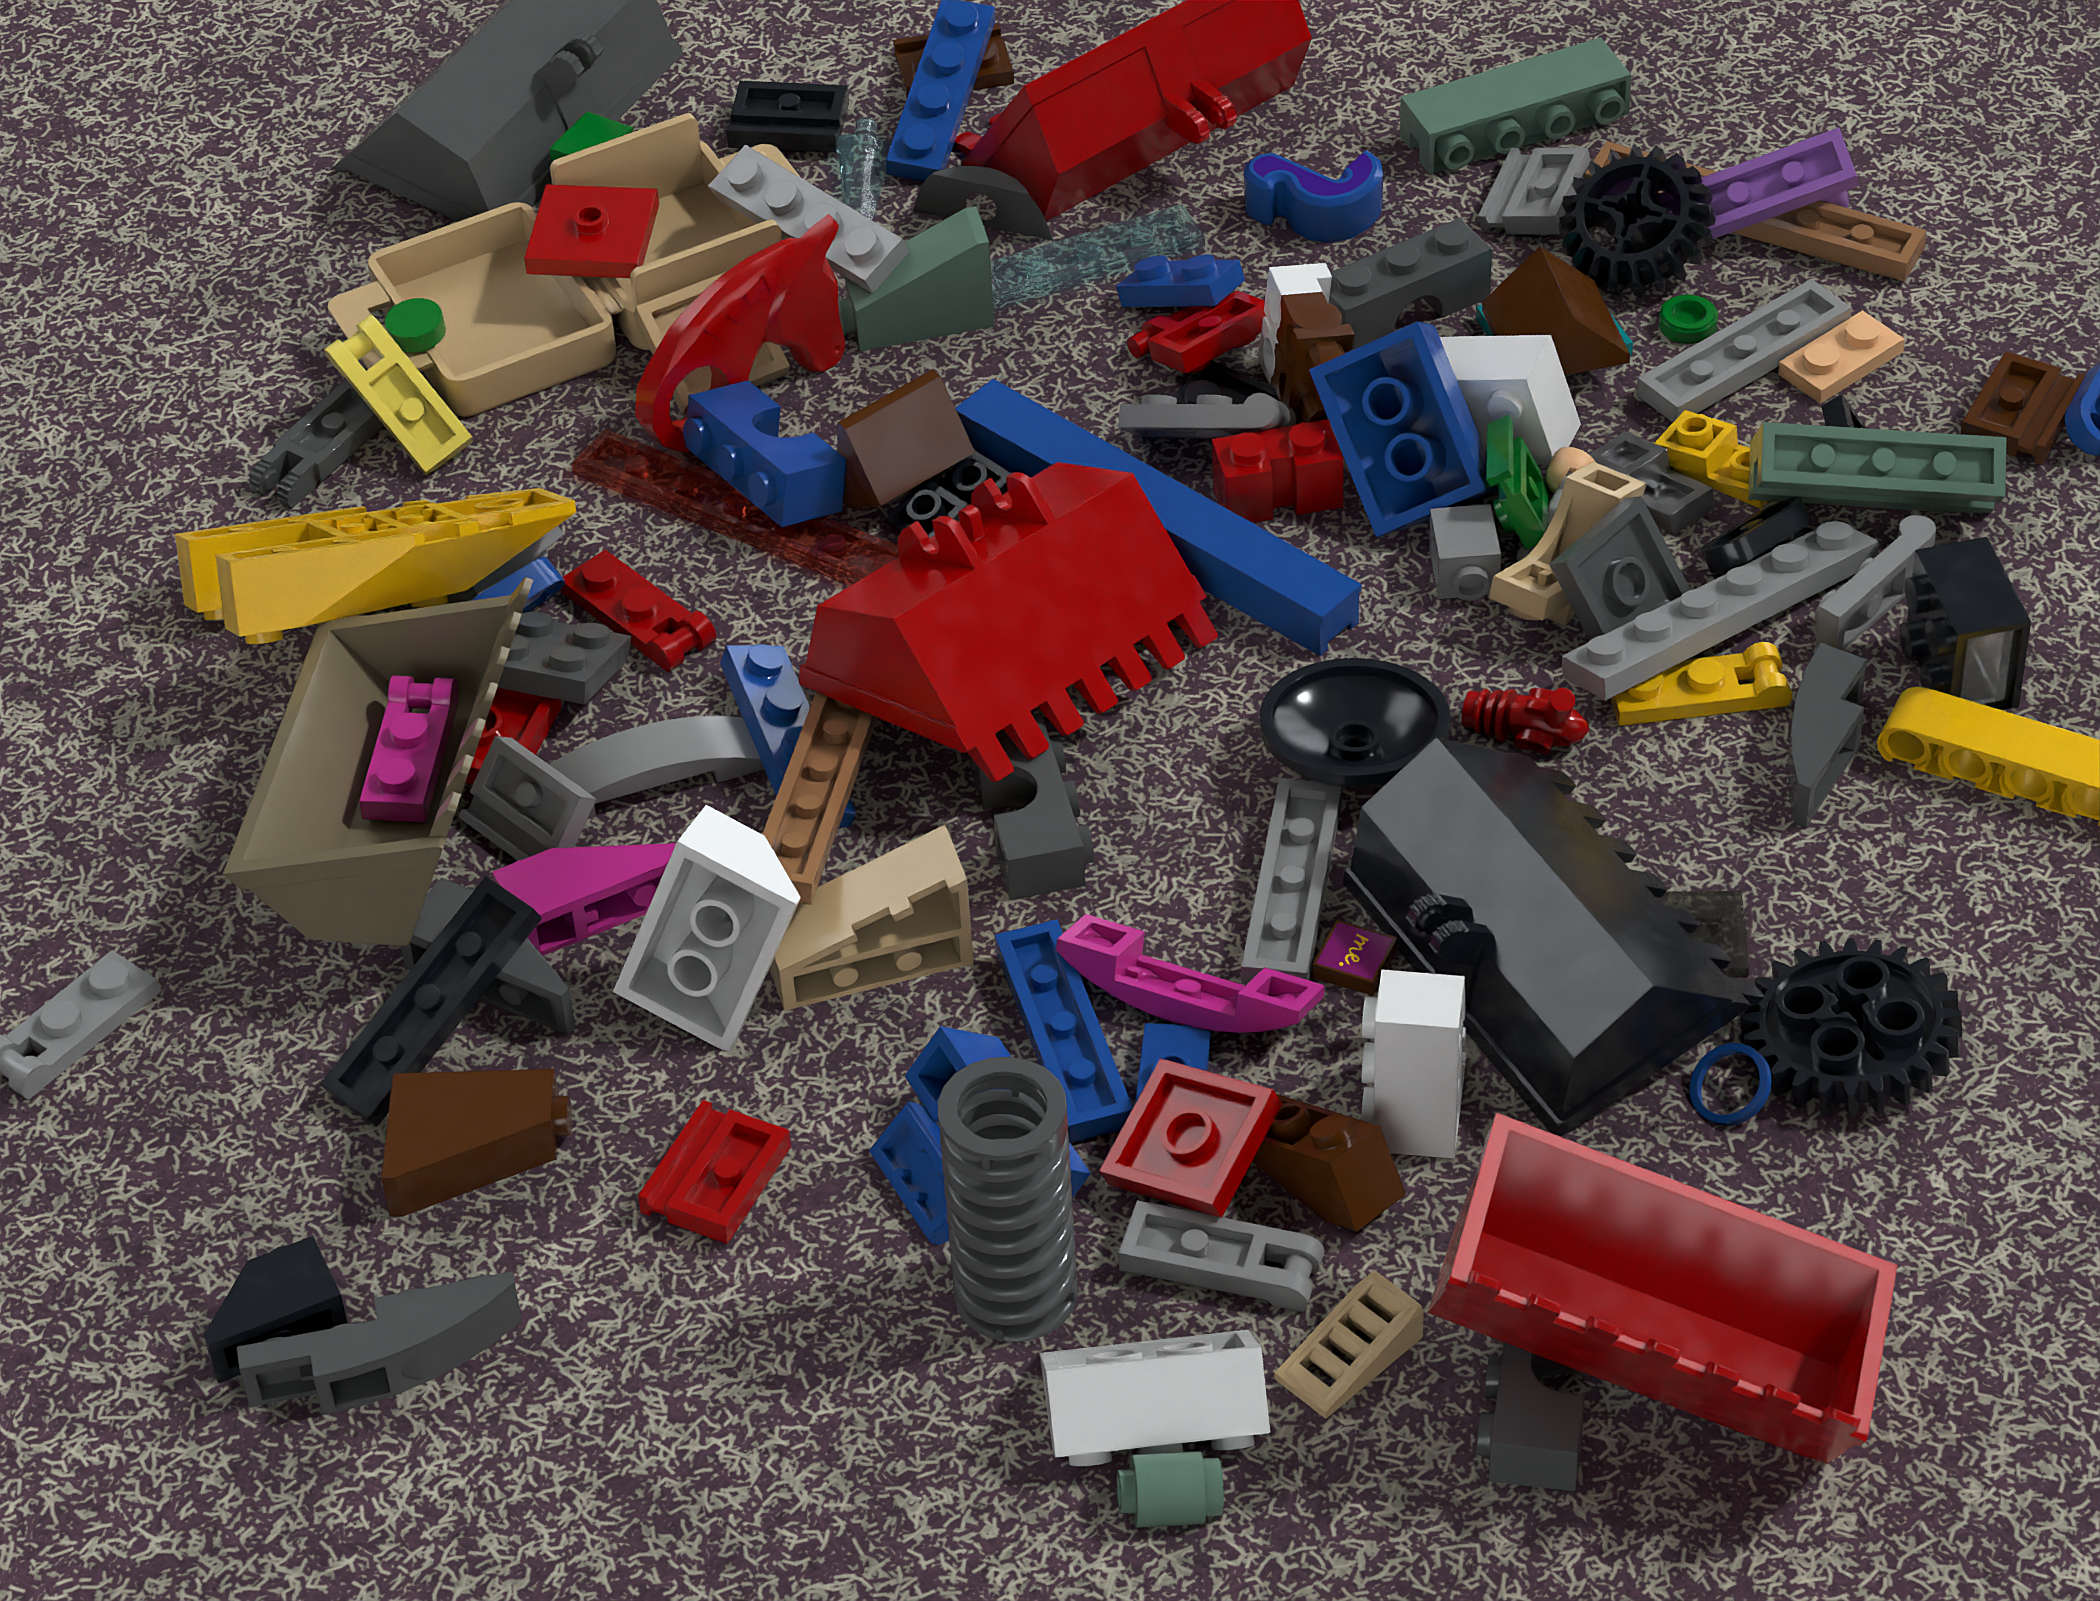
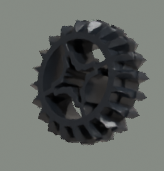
[1559,144,1716,298]

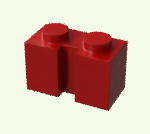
[1212,419,1344,523]

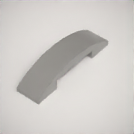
[549,716,765,819]

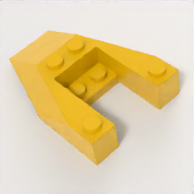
[175,488,576,644]

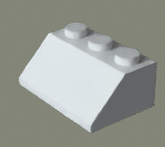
[613,805,801,1052]
[1040,1330,1270,1466]

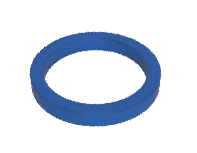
[1690,1043,1772,1126]

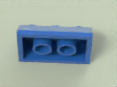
[1309,321,1499,537]

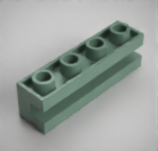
[1400,37,1631,174]
[1749,422,2006,513]

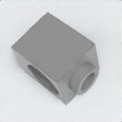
[1429,504,1501,601]

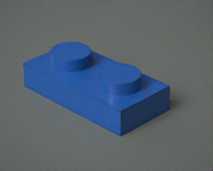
[1116,254,1245,307]

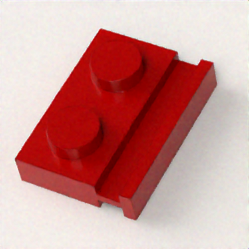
[638,1100,791,1244]

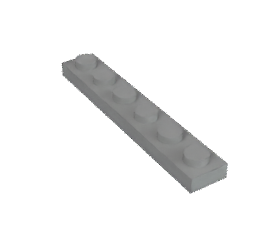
[1562,520,1879,701]

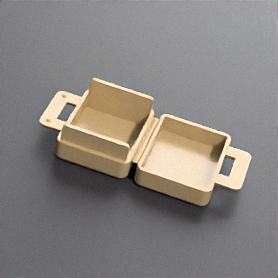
[328,113,801,417]

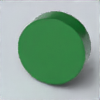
[1659,294,1718,344]
[385,298,446,353]

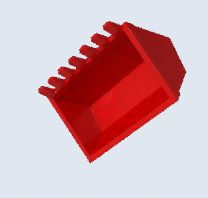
[954,0,1312,222]
[1427,1112,1898,1464]

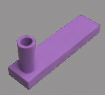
[1628,128,1860,239]

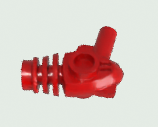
[1461,688,1589,755]

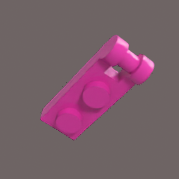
[359,675,458,823]

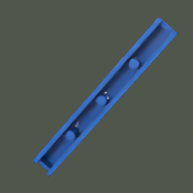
[955,379,1362,656]

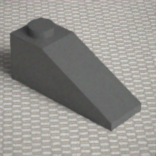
[401,878,575,1035]

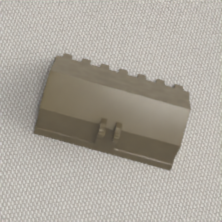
[223,577,533,947]

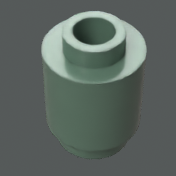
[1117,1451,1224,1528]

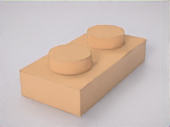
[1778,310,1905,404]

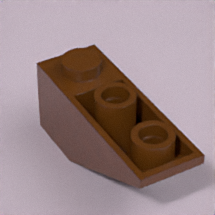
[1252,1094,1406,1232]

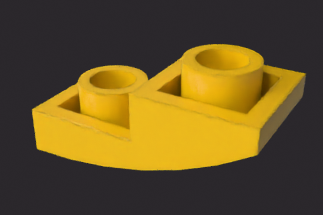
[1654,410,1768,509]

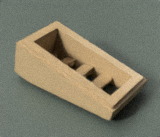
[1274,1271,1423,1419]

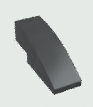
[1788,642,1867,828]

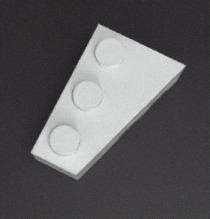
[1440,335,1581,466]
[1361,970,1466,1158]

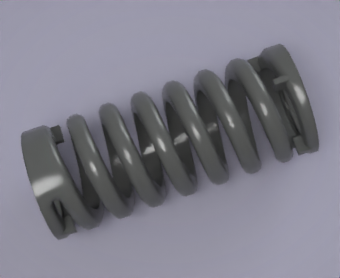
[937,1057,1078,1342]

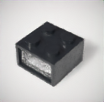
[1899,537,2031,710]

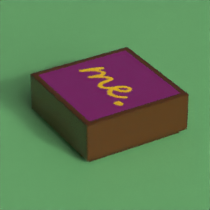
[1312,919,1398,996]

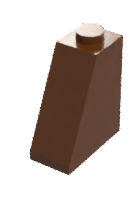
[381,1069,572,1217]

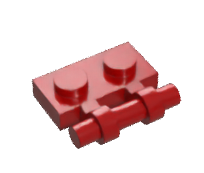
[1127,290,1266,373]

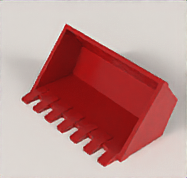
[799,462,1218,783]

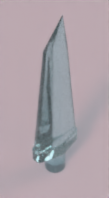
[836,117,891,221]

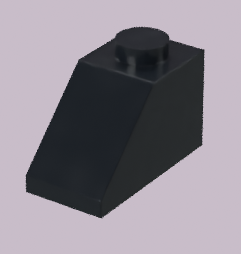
[204,1236,348,1384]

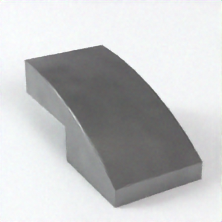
[1589,431,1716,536]

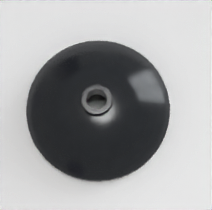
[1260,658,1451,788]

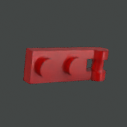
[561,549,717,672]

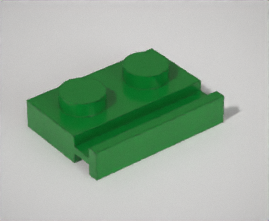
[1486,414,1548,550]

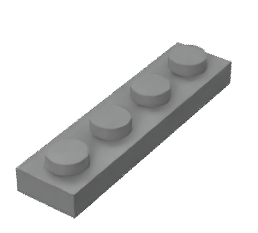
[708,145,910,294]
[1637,279,1852,422]
[1241,778,1342,984]

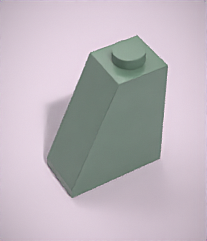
[838,206,995,351]

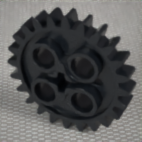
[1741,938,1962,1117]

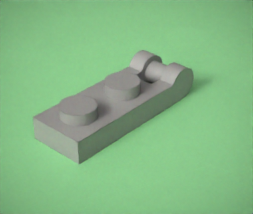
[1118,393,1296,439]
[1815,515,1936,651]
[0,950,160,1100]
[1118,1200,1325,1312]

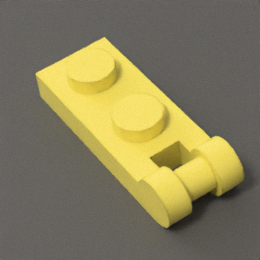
[324,314,473,476]

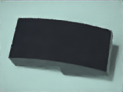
[886,450,1012,538]

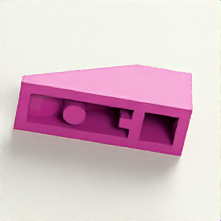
[492,843,676,956]

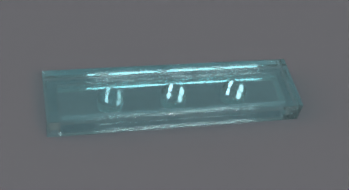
[990,204,1205,311]

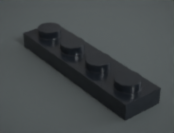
[320,876,542,1127]

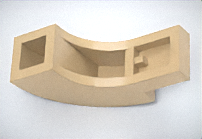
[1488,462,1646,626]

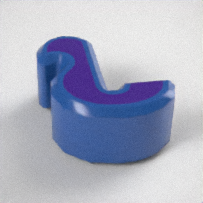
[1244,150,1383,243]

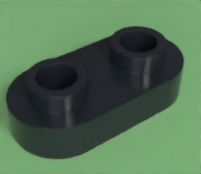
[1700,497,1811,574]

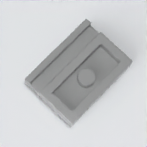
[1478,147,1591,236]
[458,736,597,860]

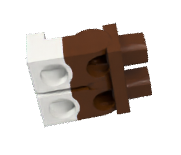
[1258,263,1355,425]

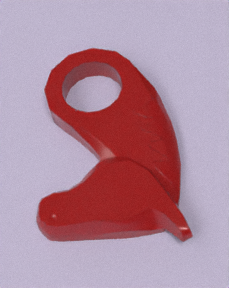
[635,214,845,453]

